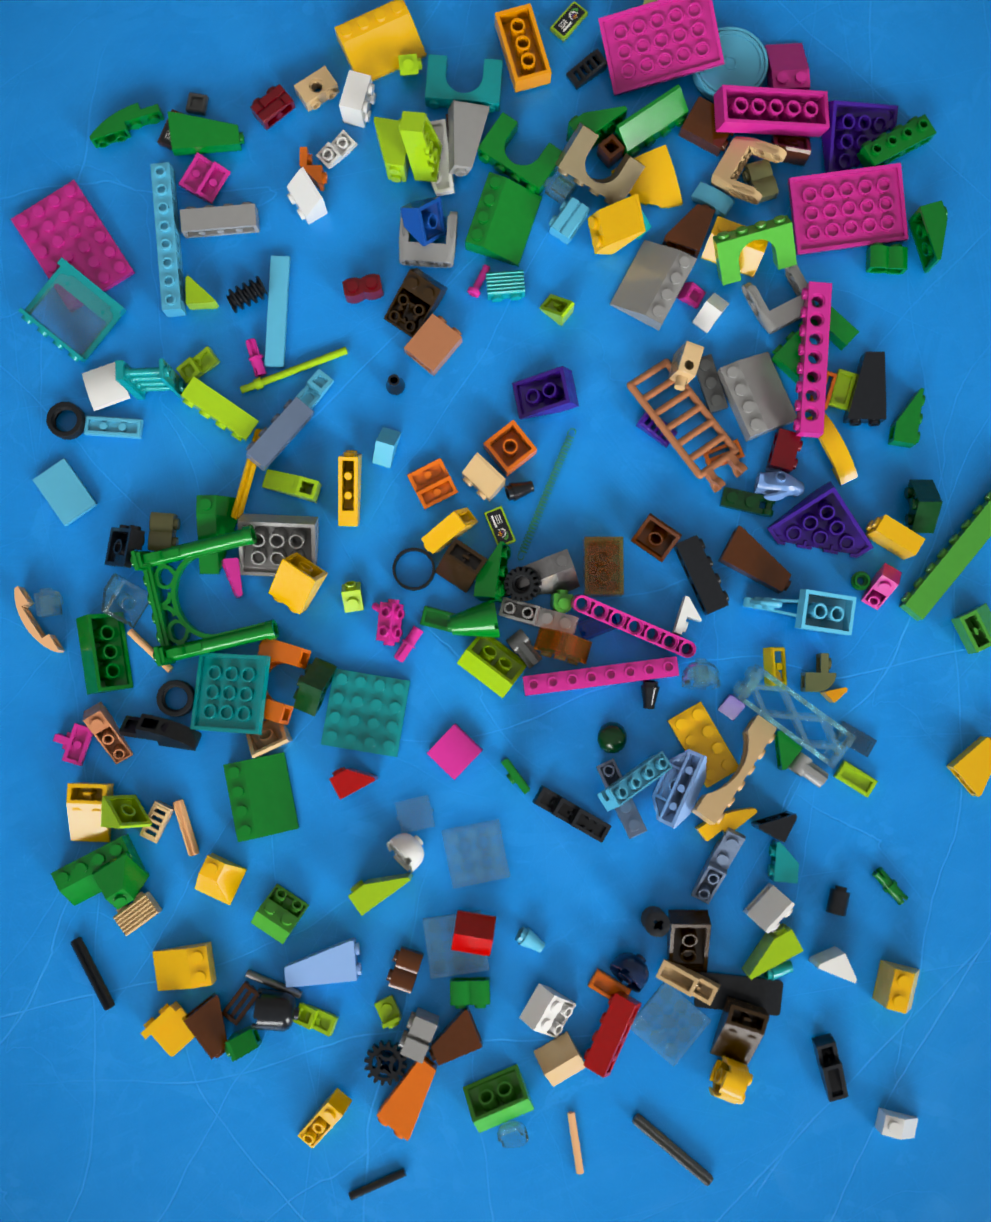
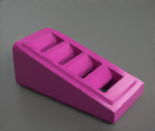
[221,558,243,598]

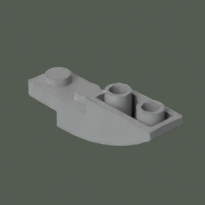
[498,597,579,636]

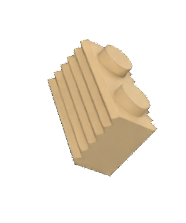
[113,891,162,936]

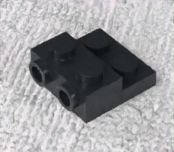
[104,525,145,568]

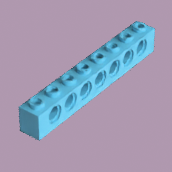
[151,162,186,317]

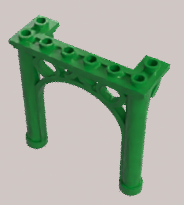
[130,525,279,666]

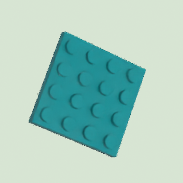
[190,653,271,735]
[321,669,410,757]

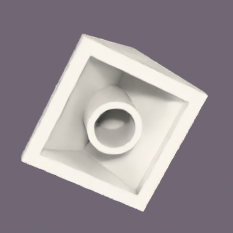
[808,946,857,984]

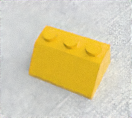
[701,216,769,278]

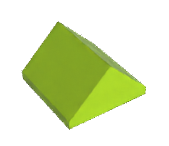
[101,795,152,829]

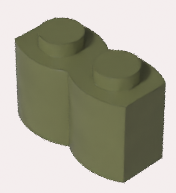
[742,159,779,203]
[148,512,180,551]

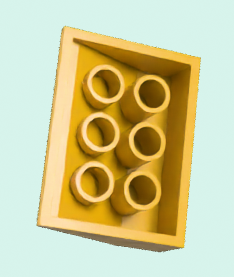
[334,0,427,81]

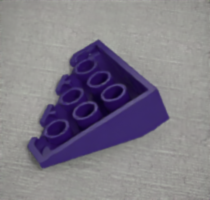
[821,100,898,173]
[767,481,874,558]

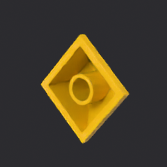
[195,853,247,905]

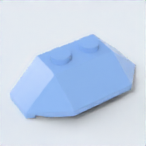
[652,749,707,829]

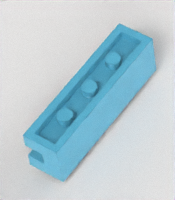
[597,751,673,811]

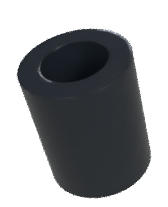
[826,885,850,916]

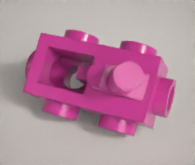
[372,599,405,646]

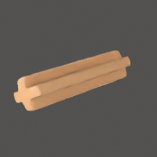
[173,799,199,856]

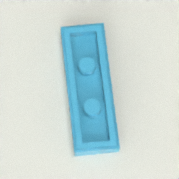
[84,415,144,439]

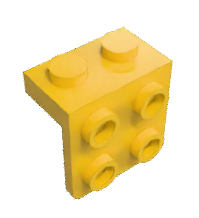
[140,1001,195,1057]

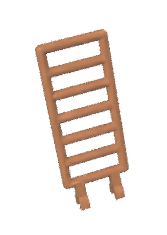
[627,358,748,493]

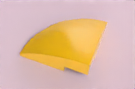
[611,145,683,208]

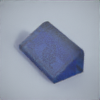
[577,613,617,642]

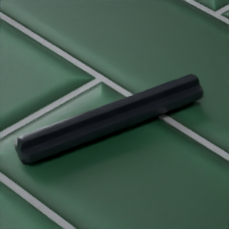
[71,937,115,1010]

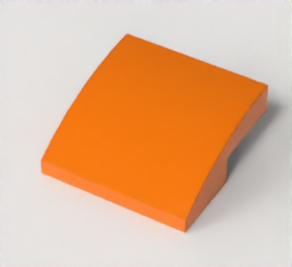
[406,458,458,510]

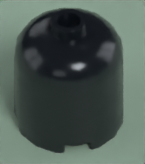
[251,988,299,1031]

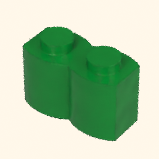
[866,243,908,275]
[450,977,490,1009]

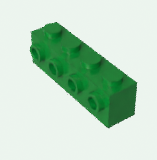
[857,114,937,168]

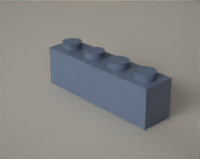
[246,397,314,472]

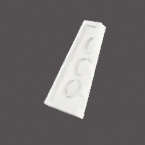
[430,119,455,196]

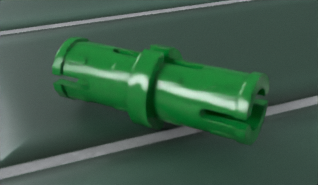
[872,867,908,905]

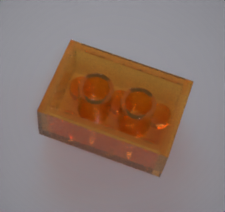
[583,537,624,597]

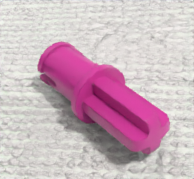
[246,338,267,377]
[394,626,424,662]

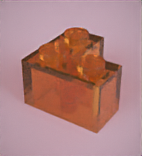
[534,627,592,666]

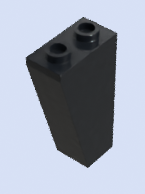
[843,352,886,426]

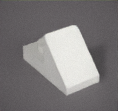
[672,596,702,636]

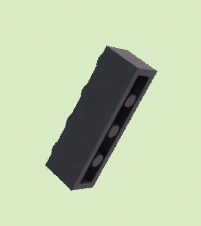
[674,535,729,615]

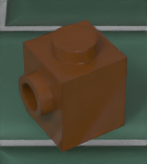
[597,134,625,169]

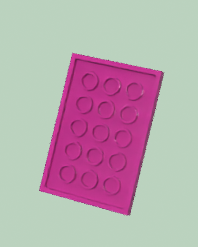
[598,0,725,96]
[788,163,909,255]
[11,180,135,313]

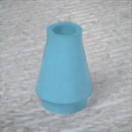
[515,927,545,953]

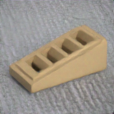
[140,800,174,844]

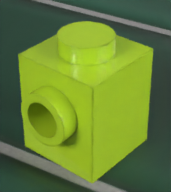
[398,54,422,76]

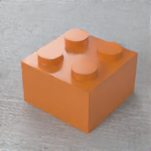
[483,419,537,477]

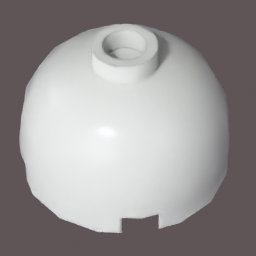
[386,833,424,873]

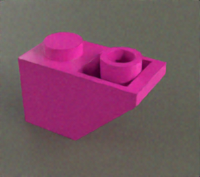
[861,563,902,610]

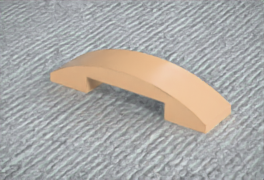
[14,586,65,653]

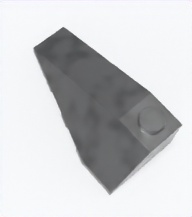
[504,549,580,596]

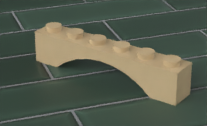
[691,715,777,825]

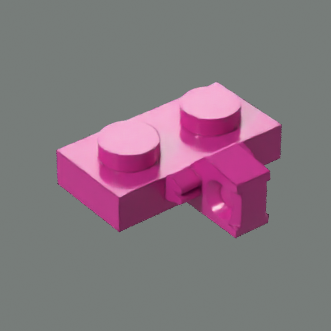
[53,723,93,766]

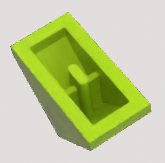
[185,275,219,310]
[539,294,575,326]

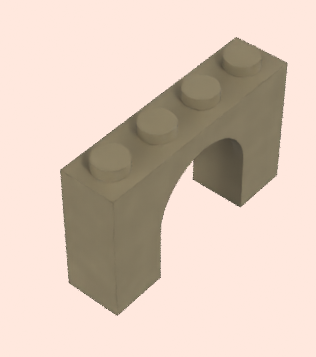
[555,123,645,205]

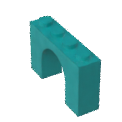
[425,54,503,113]

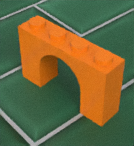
[258,639,312,725]

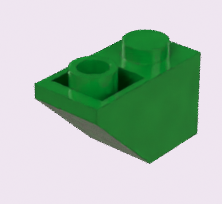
[224,1025,262,1062]

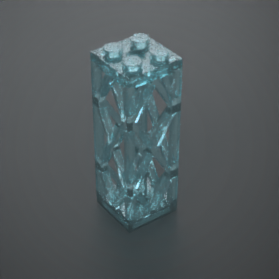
[732,664,857,768]

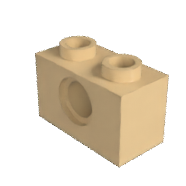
[294,66,339,112]

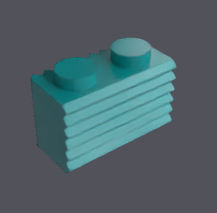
[486,270,525,302]

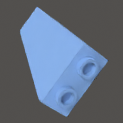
[284,937,362,988]

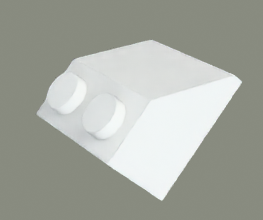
[287,167,328,224]

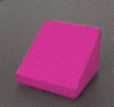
[677,282,706,309]

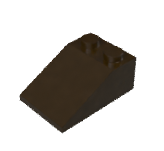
[667,910,711,972]

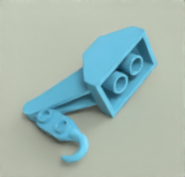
[743,589,857,636]

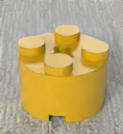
[709,1056,753,1104]

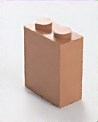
[404,313,462,376]

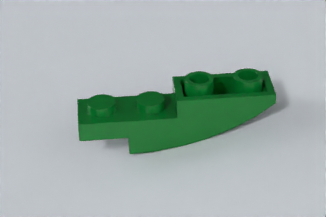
[89,103,165,148]

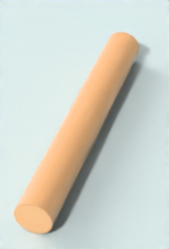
[127,628,174,673]
[567,1111,584,1174]

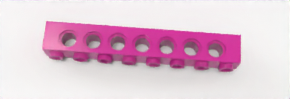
[793,281,832,438]
[522,656,679,696]

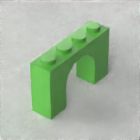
[712,215,797,286]

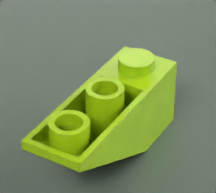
[262,469,322,503]

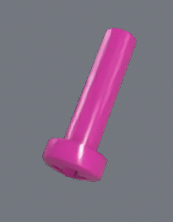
[467,264,490,298]

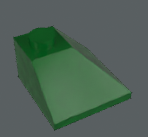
[92,851,149,910]

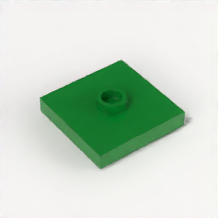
[501,757,530,794]

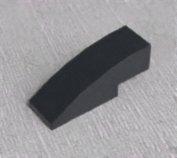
[811,1033,849,1102]

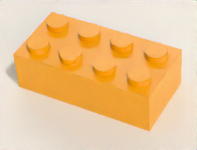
[495,3,551,93]

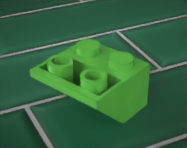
[951,603,991,654]
[251,884,309,944]

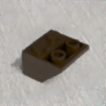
[435,538,487,593]

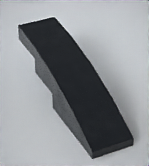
[532,785,611,843]

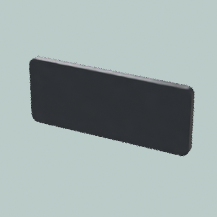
[694,971,783,1016]

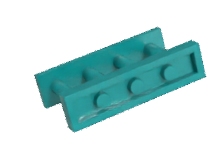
[115,359,185,400]

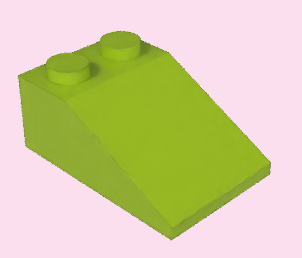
[348,872,413,916]
[742,923,804,980]

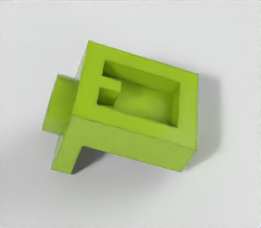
[374,994,402,1029]

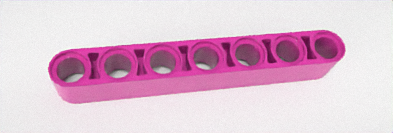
[571,594,696,658]

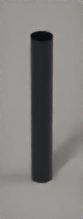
[349,1168,406,1200]

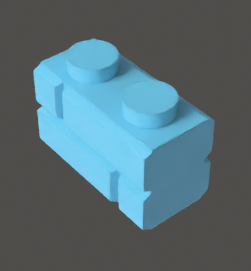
[549,197,590,245]

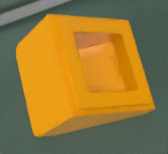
[820,687,848,703]

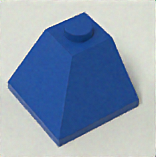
[400,196,447,246]

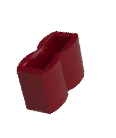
[342,274,384,304]

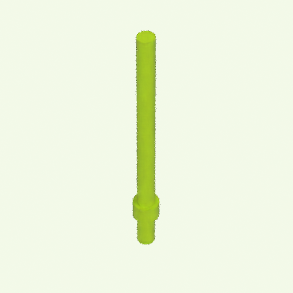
[240,347,348,394]

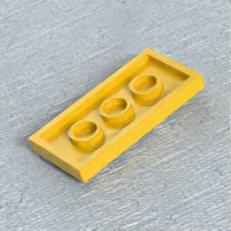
[667,701,739,788]

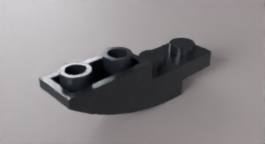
[119,714,202,751]

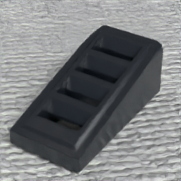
[566,49,607,90]

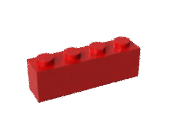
[583,991,642,1078]

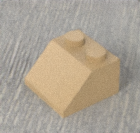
[462,452,506,502]

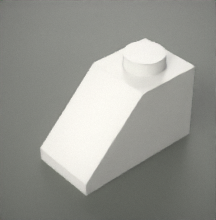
[875,1108,918,1140]

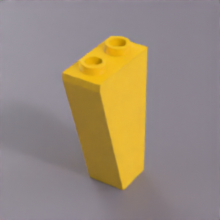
[338,450,362,526]

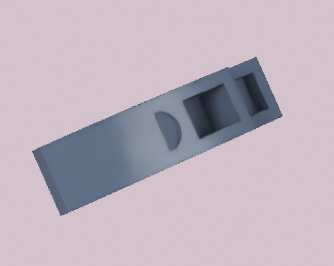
[596,758,647,839]
[691,827,746,904]

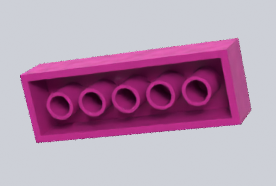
[714,85,830,137]

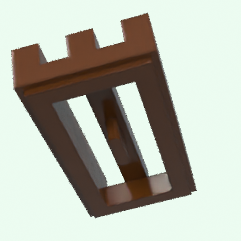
[222,981,260,1026]

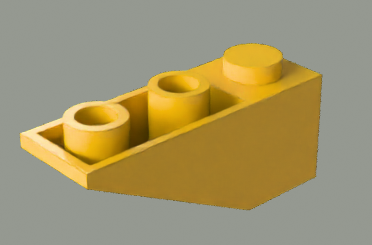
[298,1088,352,1149]

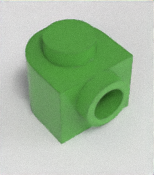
[550,590,573,613]

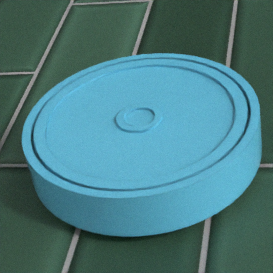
[692,27,768,102]

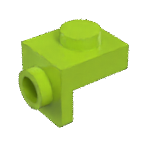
[341,581,364,613]

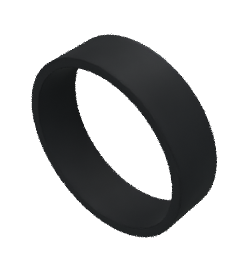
[392,548,435,591]

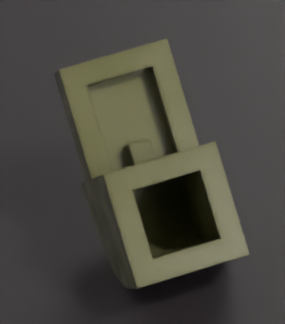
[801,653,836,692]

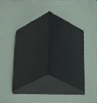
[751,811,797,843]

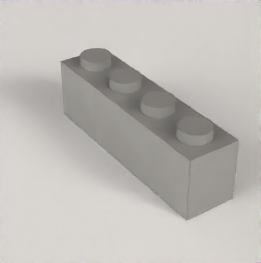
[180,202,260,238]

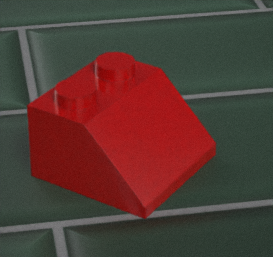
[329,766,379,800]

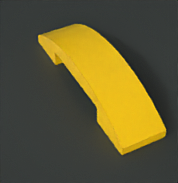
[807,413,858,486]

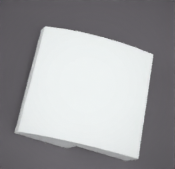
[82,362,130,411]

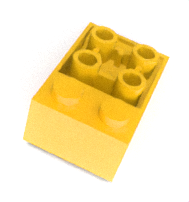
[66,782,114,842]

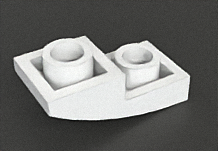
[316,130,358,169]

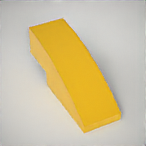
[695,807,758,842]

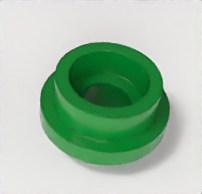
[851,571,871,591]

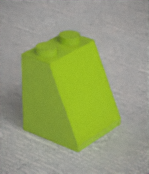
[374,117,410,183]

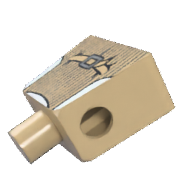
[669,341,704,391]

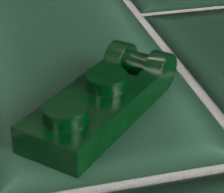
[719,487,776,517]

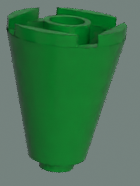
[447,599,500,638]

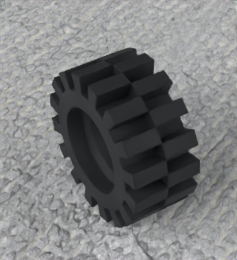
[504,567,542,602]

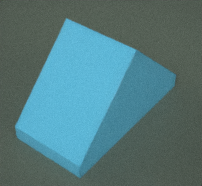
[372,427,401,469]

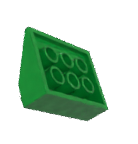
[465,172,542,267]
[223,752,299,842]

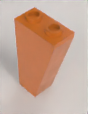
[376,1056,437,1141]

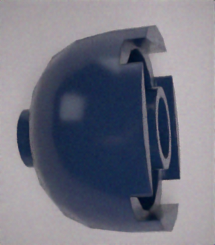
[609,953,649,992]

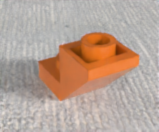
[299,147,328,191]

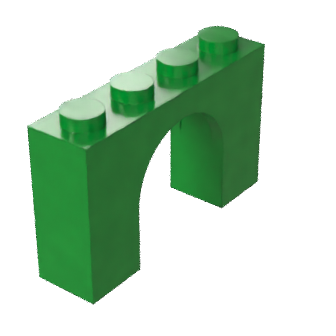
[478,112,562,195]
[772,304,859,383]

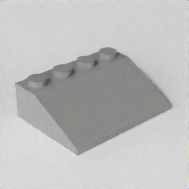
[610,240,697,331]
[717,352,797,442]
[237,513,319,577]

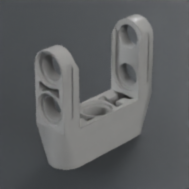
[399,211,458,268]
[742,265,816,334]

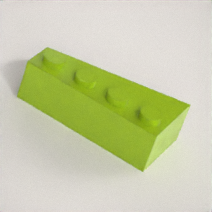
[398,111,442,182]
[181,376,259,442]

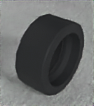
[46,402,85,440]
[156,680,195,717]

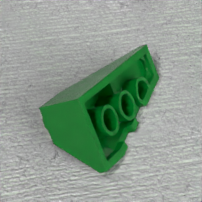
[196,495,238,574]

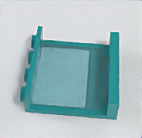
[18,257,127,363]

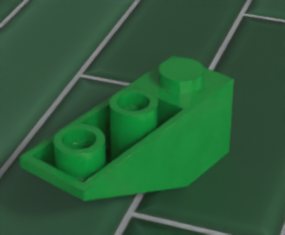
[888,388,925,448]
[473,541,511,602]

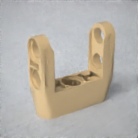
[711,136,787,205]

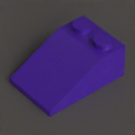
[512,366,579,420]

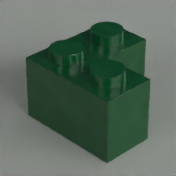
[904,480,942,533]
[293,657,337,717]

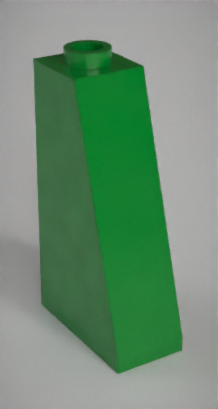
[168,111,245,156]

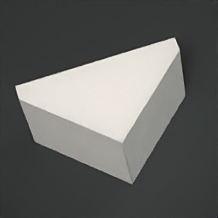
[692,293,729,333]

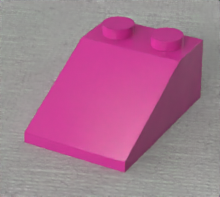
[765,43,811,90]

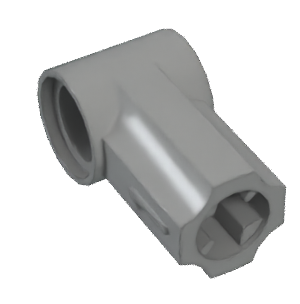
[788,752,829,788]

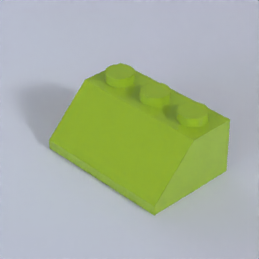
[457,637,527,698]

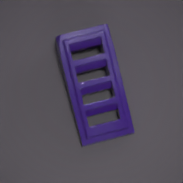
[636,412,678,448]

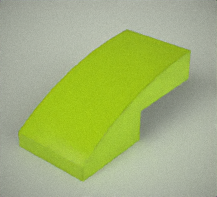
[176,346,220,384]
[293,1002,339,1037]

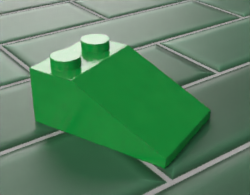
[566,106,627,149]
[908,200,948,273]

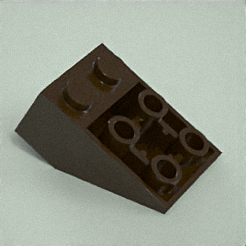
[384,268,448,337]
[710,997,770,1065]

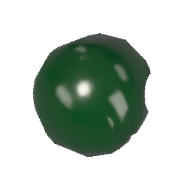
[598,722,627,753]

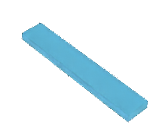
[264,255,291,368]

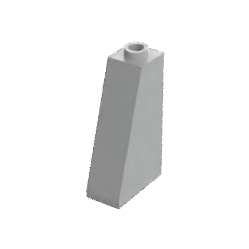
[448,100,489,177]

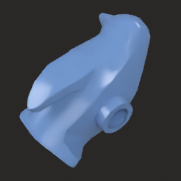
[754,468,805,501]

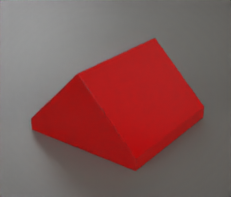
[451,910,496,956]

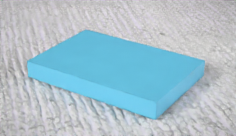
[33,458,98,527]

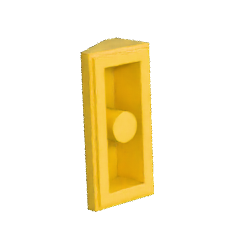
[763,647,787,686]

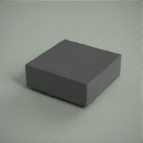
[186,92,209,116]

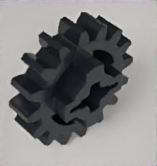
[364,1040,407,1086]

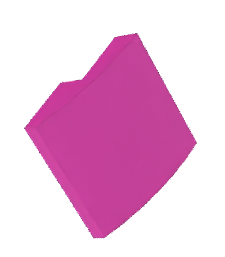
[178,152,231,204]
[427,723,483,780]

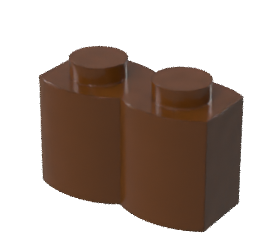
[386,946,424,994]

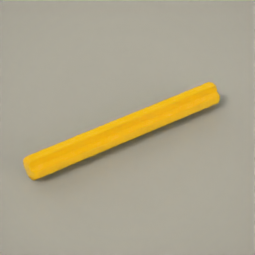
[231,429,262,520]

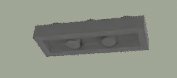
[696,354,728,414]

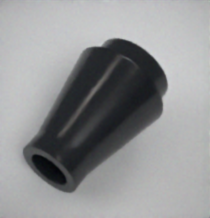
[386,374,405,395]
[505,481,534,501]
[641,680,660,709]

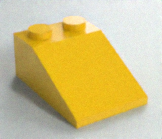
[587,194,646,255]
[152,941,217,991]

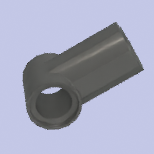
[505,629,542,669]

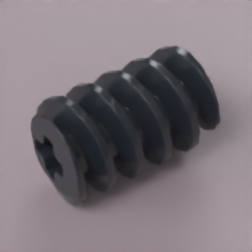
[225,276,268,313]
[641,906,671,937]

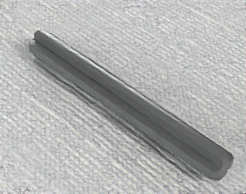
[632,1114,713,1186]

